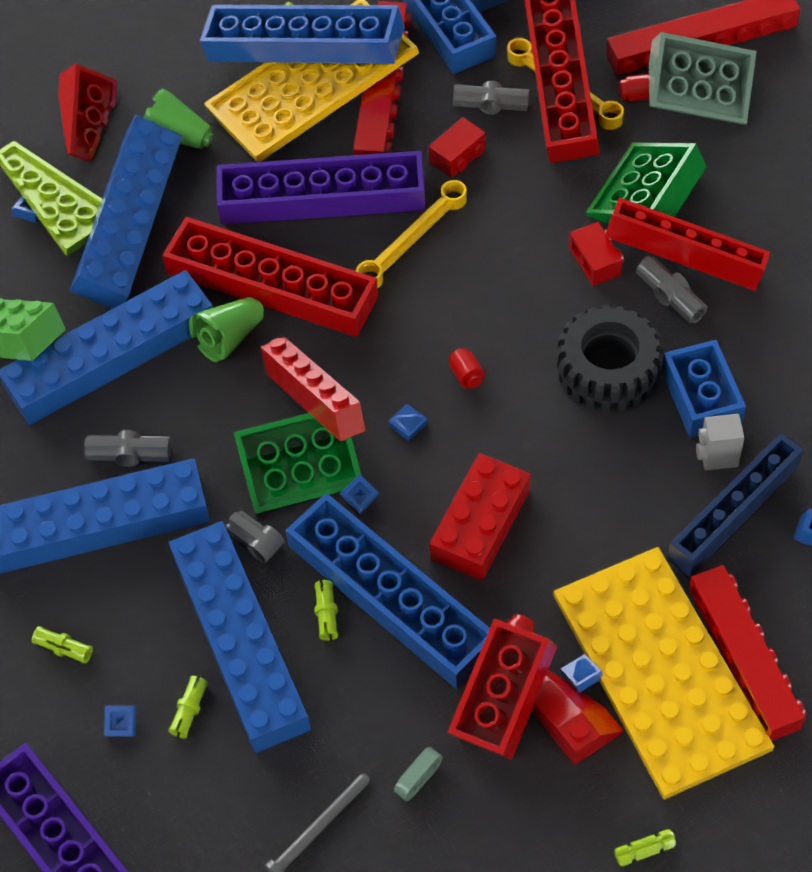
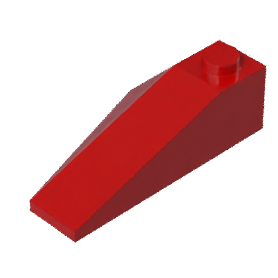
[59,63,118,162]
[532,670,624,766]

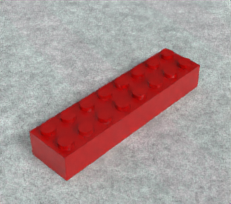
[525,0,600,163]
[162,217,378,337]

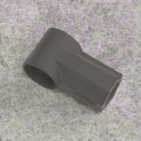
[225,511,285,563]

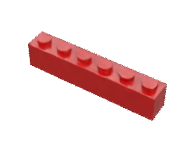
[605,197,770,291]
[261,337,366,441]
[689,565,806,741]

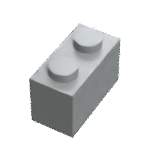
[696,414,744,471]

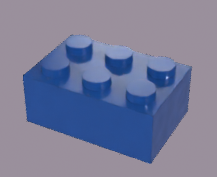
[661,340,746,438]

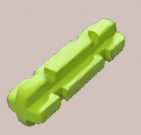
[615,829,676,866]

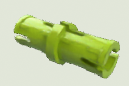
[314,580,338,641]
[32,626,93,664]
[168,676,208,738]

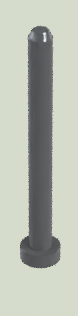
[264,773,370,872]

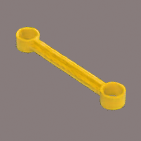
[507,38,624,130]
[356,180,467,288]

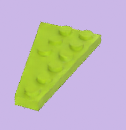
[0,141,102,256]

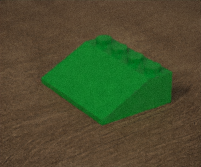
[586,143,707,224]
[234,413,361,514]

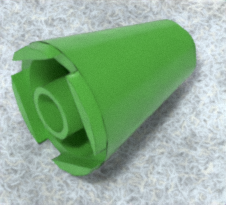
[143,89,214,149]
[189,297,264,362]

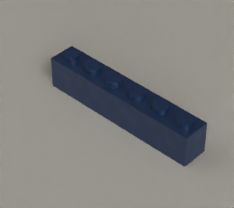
[667,433,803,577]

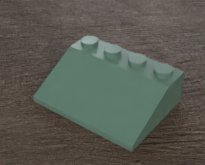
[649,32,756,125]

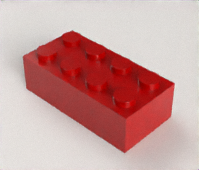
[429,453,531,581]
[448,618,557,760]

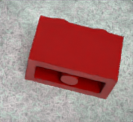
[429,117,486,178]
[569,222,624,286]

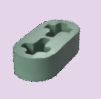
[394,747,443,802]

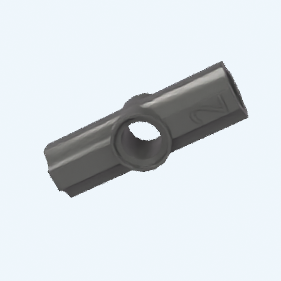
[453,81,529,115]
[636,256,708,324]
[84,430,172,467]

